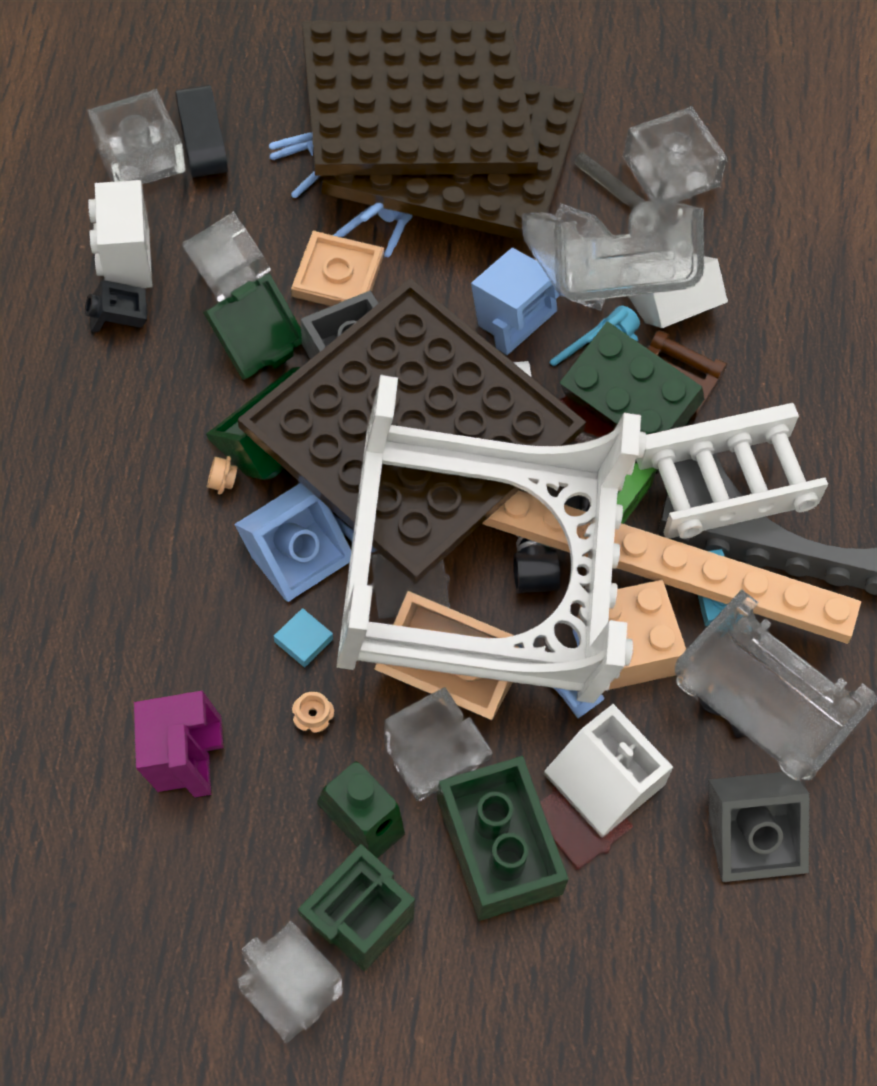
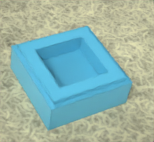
[274,608,333,668]

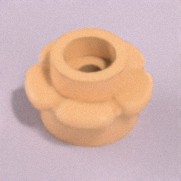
[207,456,237,494]
[292,692,334,733]

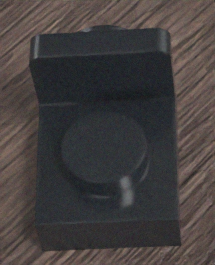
[85,280,147,333]

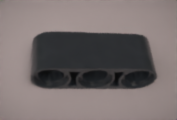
[175,85,228,178]

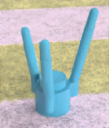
[550,306,640,366]

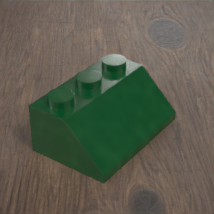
[206,367,300,480]

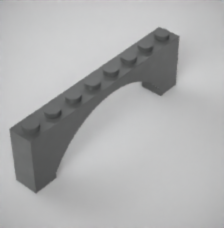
[657,453,877,595]

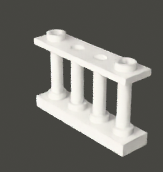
[636,403,828,539]

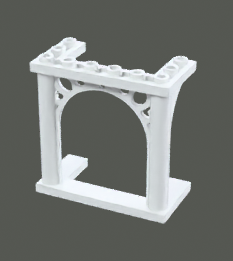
[336,375,646,703]

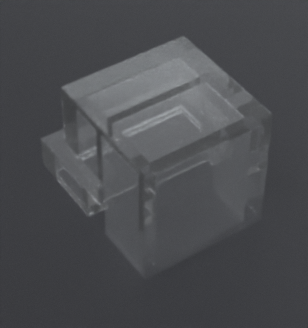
[182,211,271,302]
[384,687,493,801]
[236,921,342,1044]

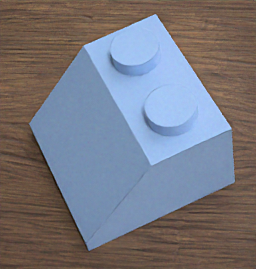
[234,483,351,602]

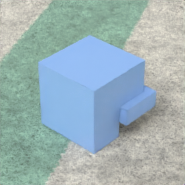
[471,248,561,355]

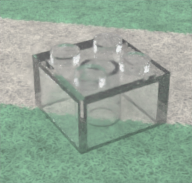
[87,89,186,184]
[623,106,728,209]

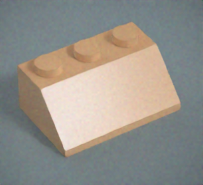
[375,591,519,720]

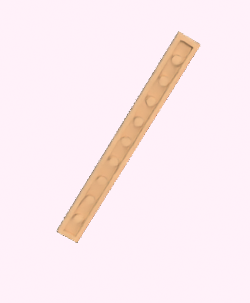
[482,490,861,644]

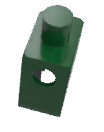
[317,761,405,859]

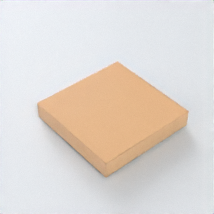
[291,231,384,306]

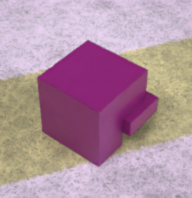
[134,691,223,798]

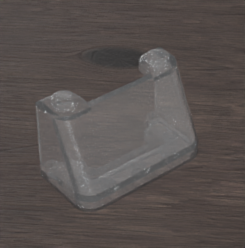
[522,200,704,302]
[675,589,877,780]

